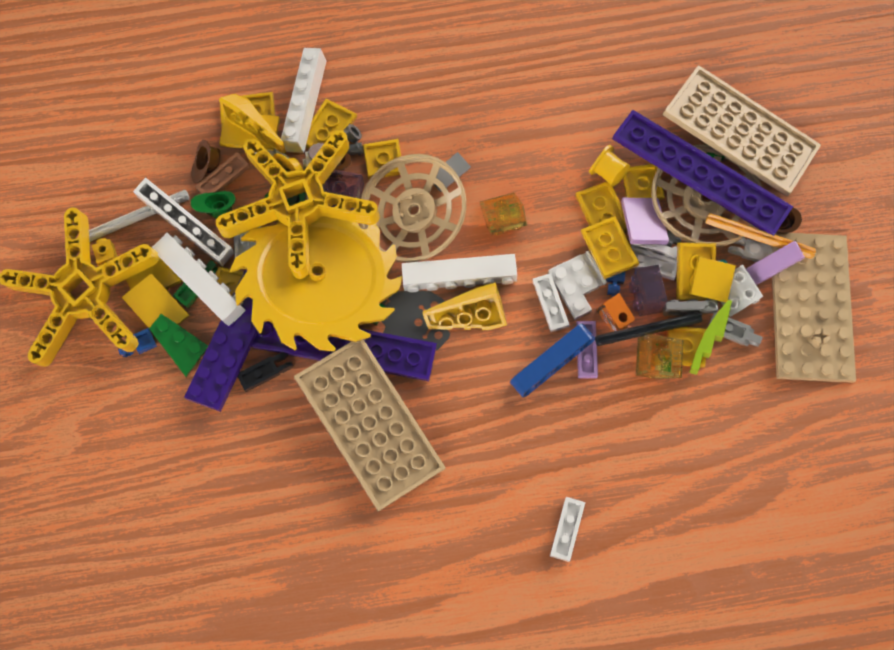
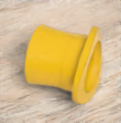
[589,145,630,187]

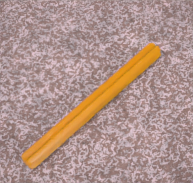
[705,213,816,259]

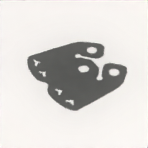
[381,291,450,350]

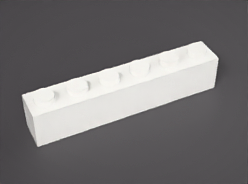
[281,48,326,153]
[133,178,234,267]
[152,233,246,326]
[402,254,517,293]

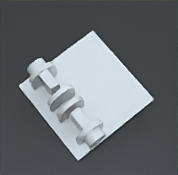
[721,265,764,317]

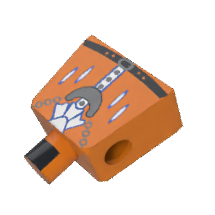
[596,293,635,332]

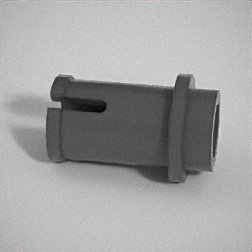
[347,141,364,156]

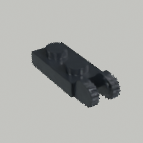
[237,352,293,392]

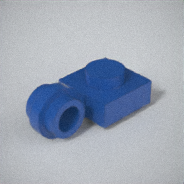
[606,271,626,297]
[118,328,157,357]

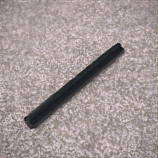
[595,312,702,346]

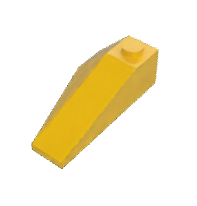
[219,94,286,154]
[422,282,507,330]

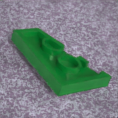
[149,314,208,378]

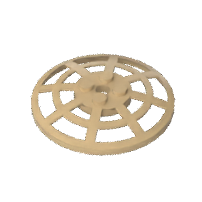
[651,144,762,247]
[360,154,467,263]

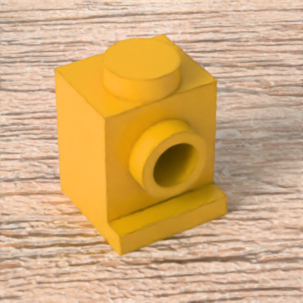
[92,238,118,266]

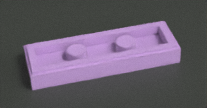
[746,241,805,286]
[576,321,598,378]

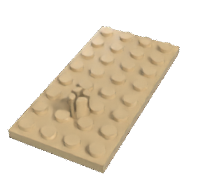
[662,65,821,197]
[771,233,856,383]
[294,340,446,512]

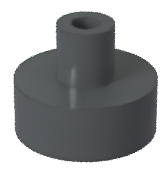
[344,124,362,143]
[667,230,681,247]

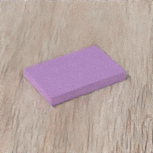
[621,197,669,245]

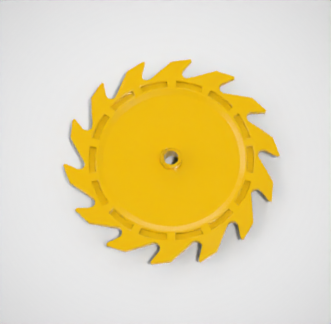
[230,209,403,351]

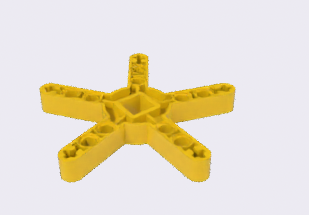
[216,130,380,279]
[0,208,159,367]

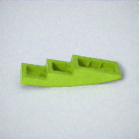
[689,300,732,375]

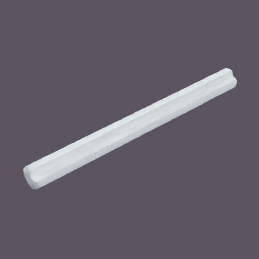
[89,190,190,242]

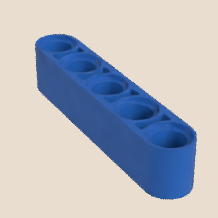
[510,323,595,398]

